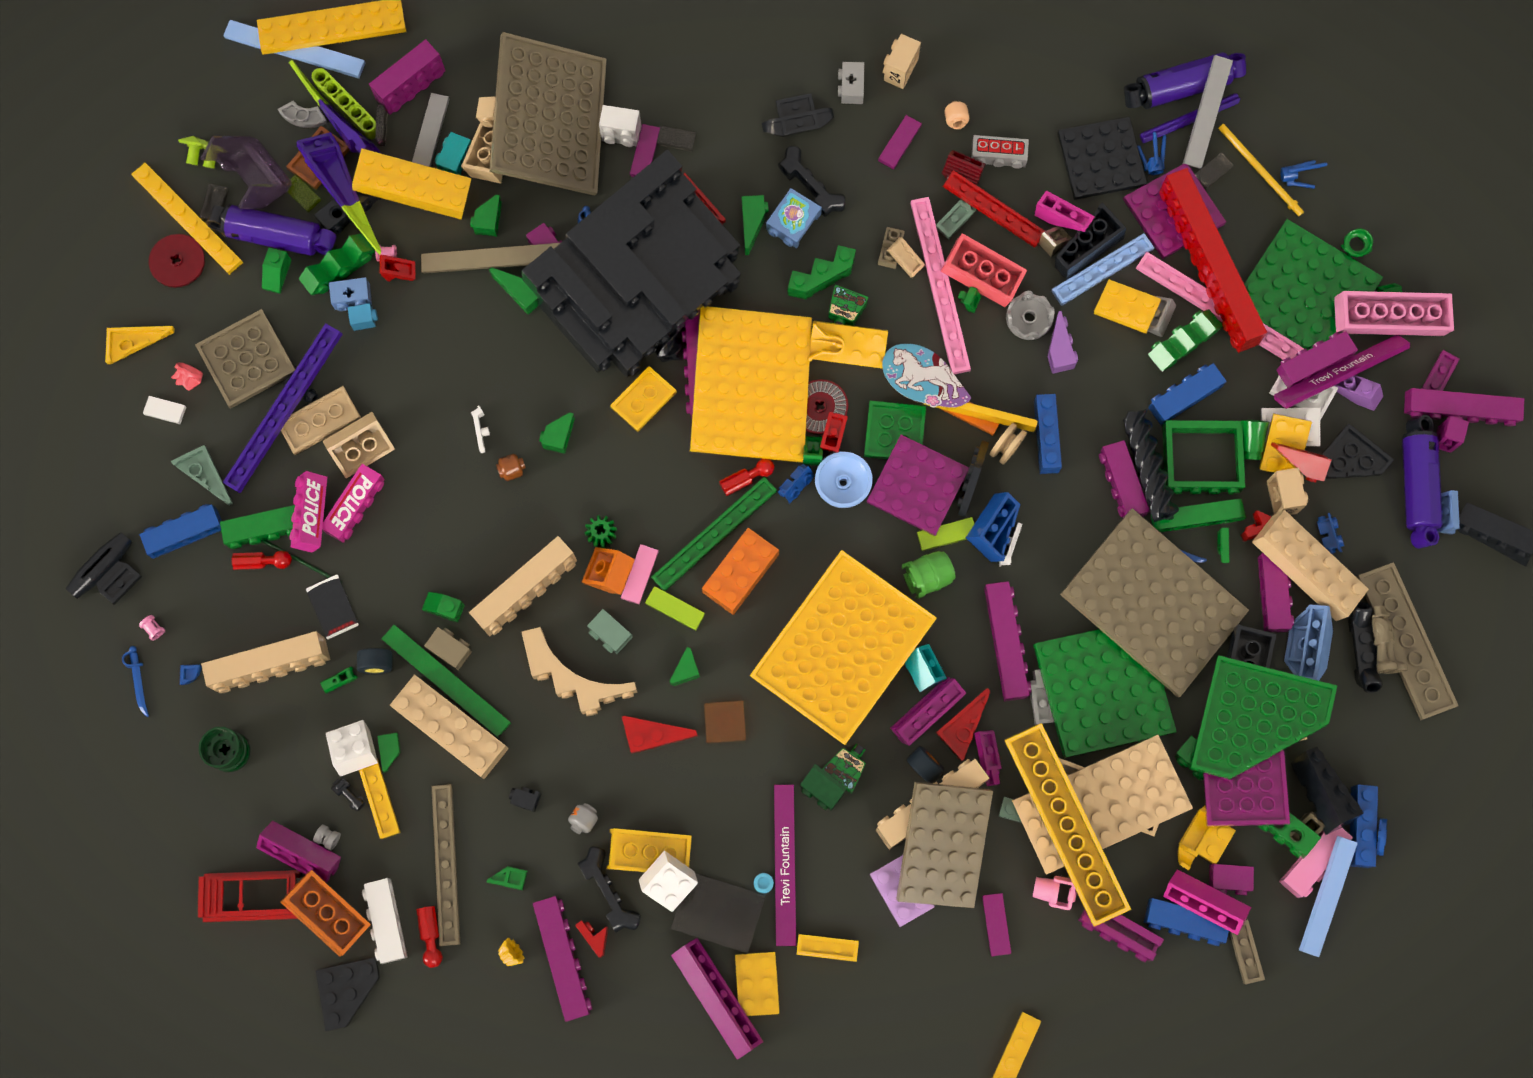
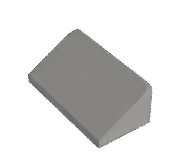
[1148,296,1176,337]

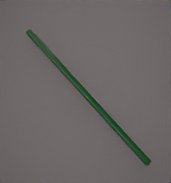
[261,540,342,584]

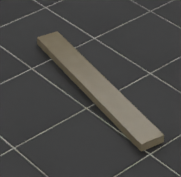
[421,243,560,273]
[432,784,461,946]

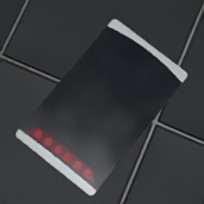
[306,575,359,639]

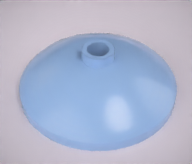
[815,452,872,508]

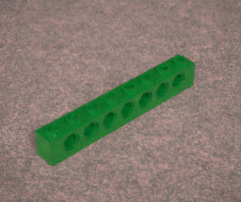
[1175,736,1321,859]

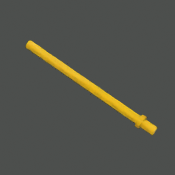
[1218,124,1304,217]

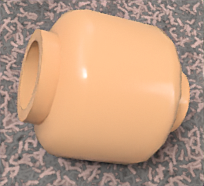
[944,101,970,129]

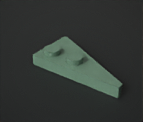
[171,445,233,506]

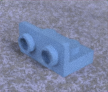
[1437,490,1460,534]

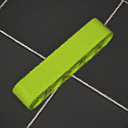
[311,68,379,139]

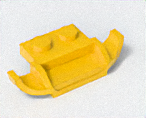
[1178,806,1236,870]

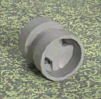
[313,824,341,851]

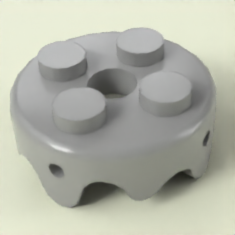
[1006,291,1055,340]

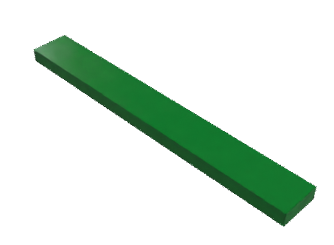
[651,476,777,591]
[381,625,511,738]

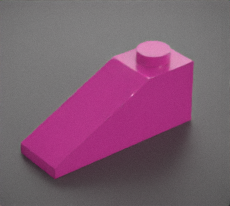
[1035,191,1095,232]

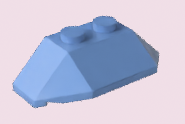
[1284,605,1333,681]

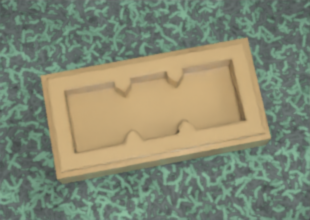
[887,237,925,278]

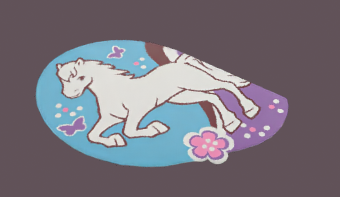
[882,344,971,408]

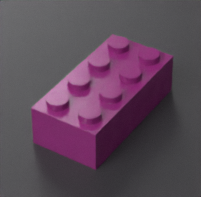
[369,39,446,115]

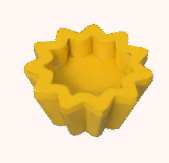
[498,938,525,966]

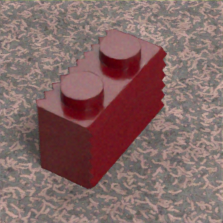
[941,150,986,185]

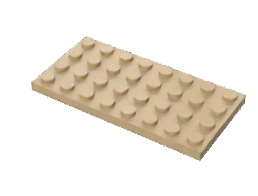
[1012,735,1193,875]

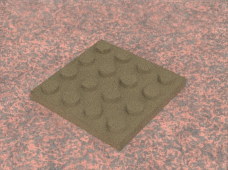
[195,309,296,409]

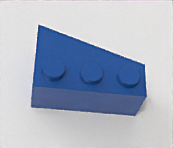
[966,492,1020,562]

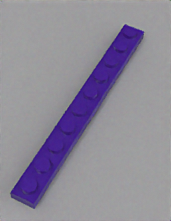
[223,323,343,493]

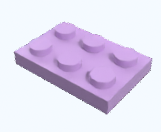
[870,855,934,927]

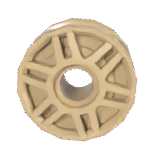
[989,423,1027,465]

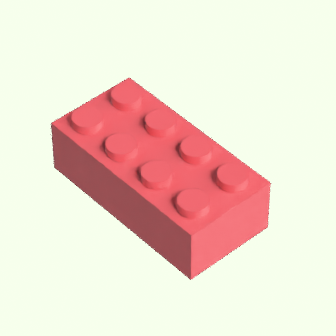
[941,233,1027,307]

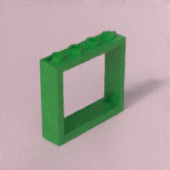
[1162,420,1245,495]

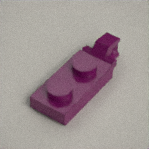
[974,730,1002,786]

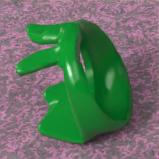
[1340,228,1373,257]

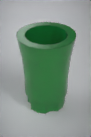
[1242,420,1269,460]

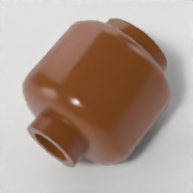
[496,454,526,481]

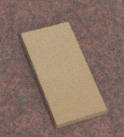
[281,386,361,455]

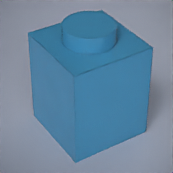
[347,303,378,331]

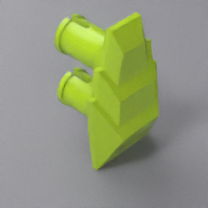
[178,136,227,169]

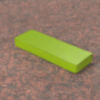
[917,517,974,551]
[645,586,705,631]

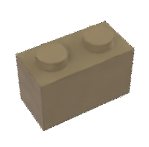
[424,627,472,671]

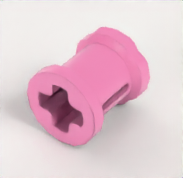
[375,245,397,261]
[139,615,165,641]

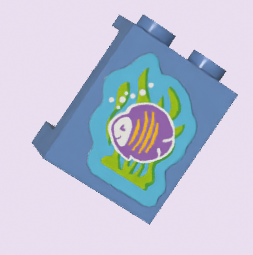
[766,188,822,248]

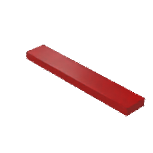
[942,170,1045,248]

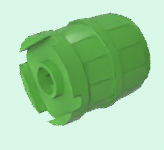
[902,551,956,599]

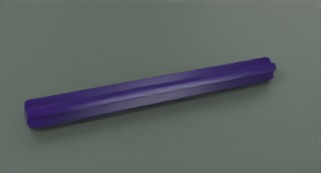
[1140,93,1240,143]

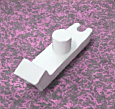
[471,406,490,453]
[999,523,1022,567]

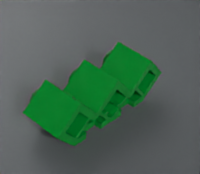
[299,233,375,295]
[788,245,856,300]
[1148,309,1223,371]

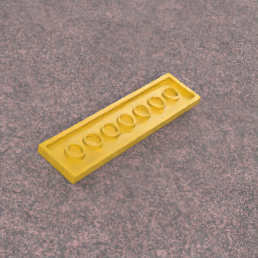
[257,0,406,55]

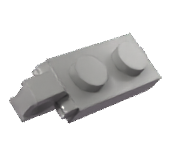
[1030,670,1054,725]

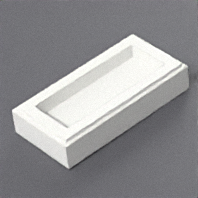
[143,396,186,424]

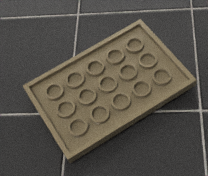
[896,782,993,908]

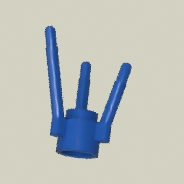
[1137,132,1166,175]
[1280,160,1328,189]

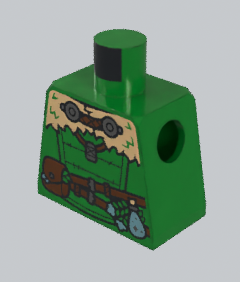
[828,285,868,326]
[823,744,866,794]

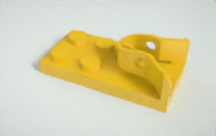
[808,321,888,368]
[606,828,692,872]

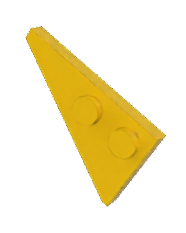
[105,326,175,365]

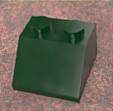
[800,764,847,811]

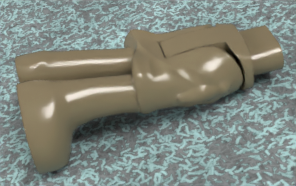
[1372,606,1408,674]

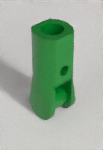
[320,666,358,694]

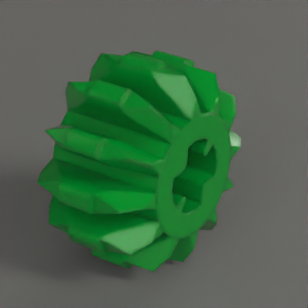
[584,515,617,548]

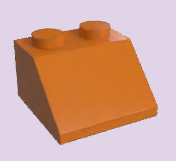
[582,547,635,595]

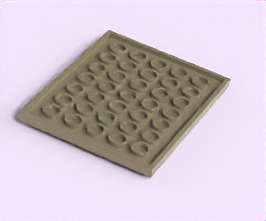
[489,32,606,196]
[1060,508,1249,697]

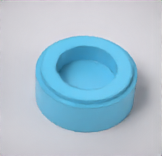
[754,873,774,894]

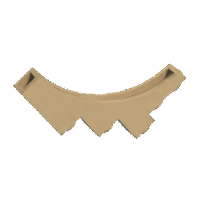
[522,627,638,716]

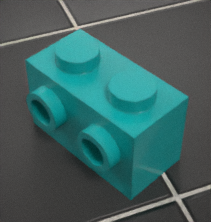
[435,132,471,175]
[905,644,947,692]

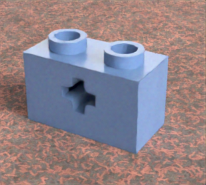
[329,277,372,311]

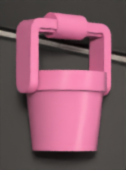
[1033,876,1077,910]

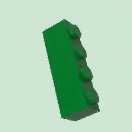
[220,505,295,549]

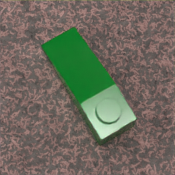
[742,195,768,255]
[489,268,538,314]

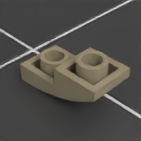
[878,227,905,269]

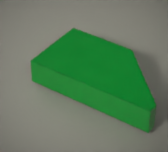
[1217,528,1229,563]
[378,733,401,772]
[487,866,528,890]

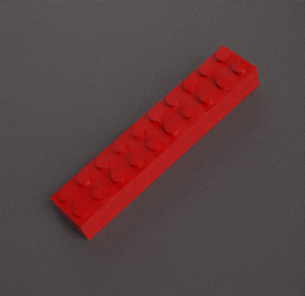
[1159,168,1268,353]

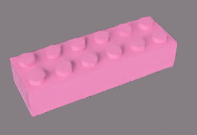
[1334,291,1454,336]

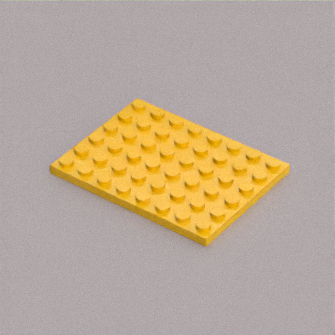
[690,306,812,462]
[750,550,937,745]

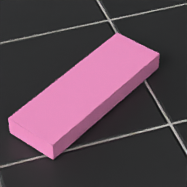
[621,544,659,605]

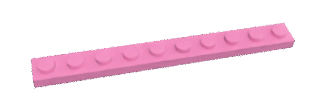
[910,197,971,374]
[1136,252,1304,360]

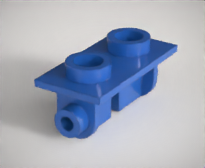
[778,464,815,503]
[1317,513,1344,554]

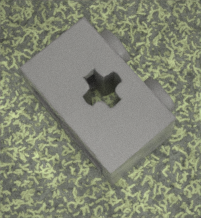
[838,62,864,104]

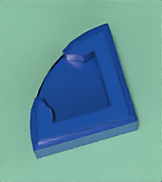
[180,665,202,685]

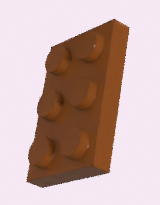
[286,126,350,189]

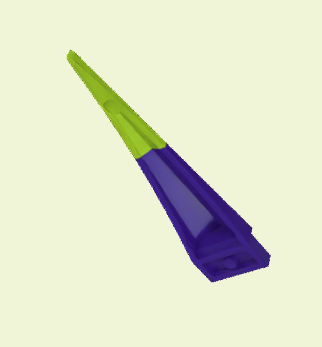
[288,60,382,154]
[296,132,381,255]

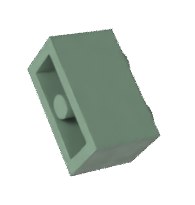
[587,609,633,654]

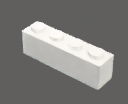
[362,878,408,964]

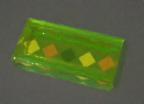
[282,175,322,212]

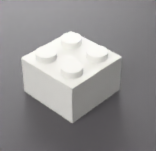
[599,105,642,147]
[326,720,378,776]
[639,851,698,912]

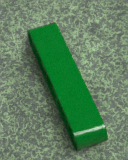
[1150,499,1246,533]

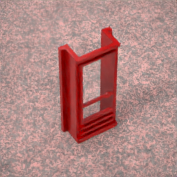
[198,870,300,922]

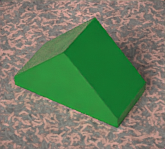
[803,436,823,466]
[669,647,700,686]

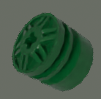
[199,727,250,772]

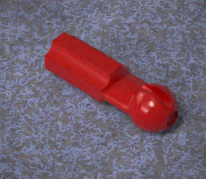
[719,459,774,496]
[232,551,292,570]
[416,906,443,968]

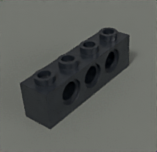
[315,191,383,235]

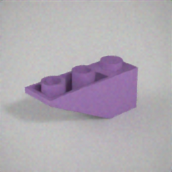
[1047,311,1078,374]
[1334,375,1383,411]

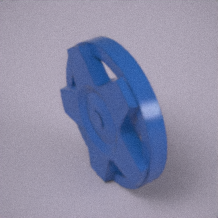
[1376,818,1387,856]

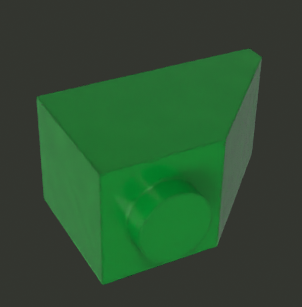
[470,195,502,236]
[262,248,292,294]
[539,412,575,454]
[422,592,465,623]

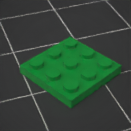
[864,401,926,459]

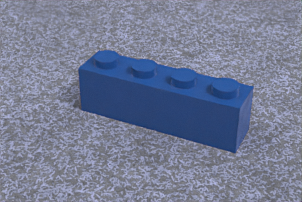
[1148,363,1227,426]
[1034,394,1062,474]
[139,504,221,559]
[1350,785,1378,868]
[1143,898,1229,946]

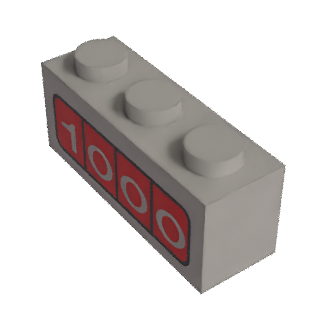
[971,135,1029,169]

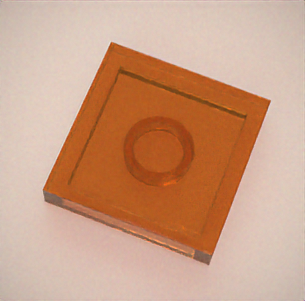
[704,701,746,743]

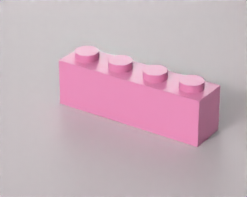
[1279,828,1353,898]

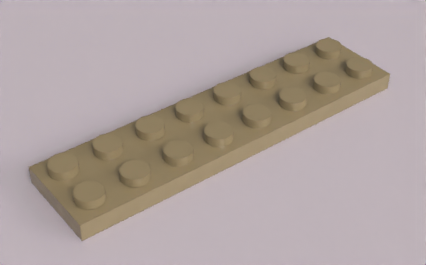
[1357,562,1459,720]

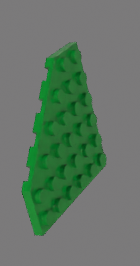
[1190,655,1337,779]

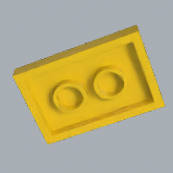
[1094,280,1161,334]
[610,366,677,432]
[1259,413,1312,473]
[735,952,779,1016]

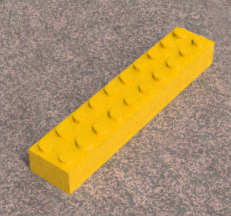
[1004,723,1131,927]

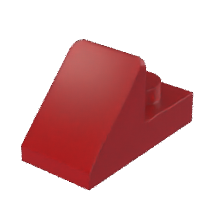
[380,254,415,282]
[820,412,848,453]
[1241,511,1271,542]
[575,920,608,958]

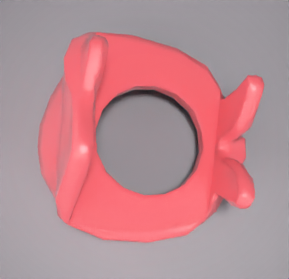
[171,362,203,391]

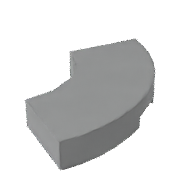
[278,101,328,128]

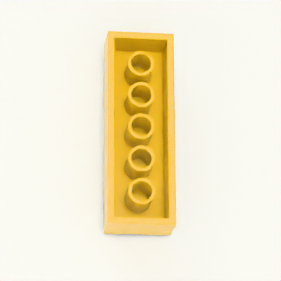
[352,149,471,220]

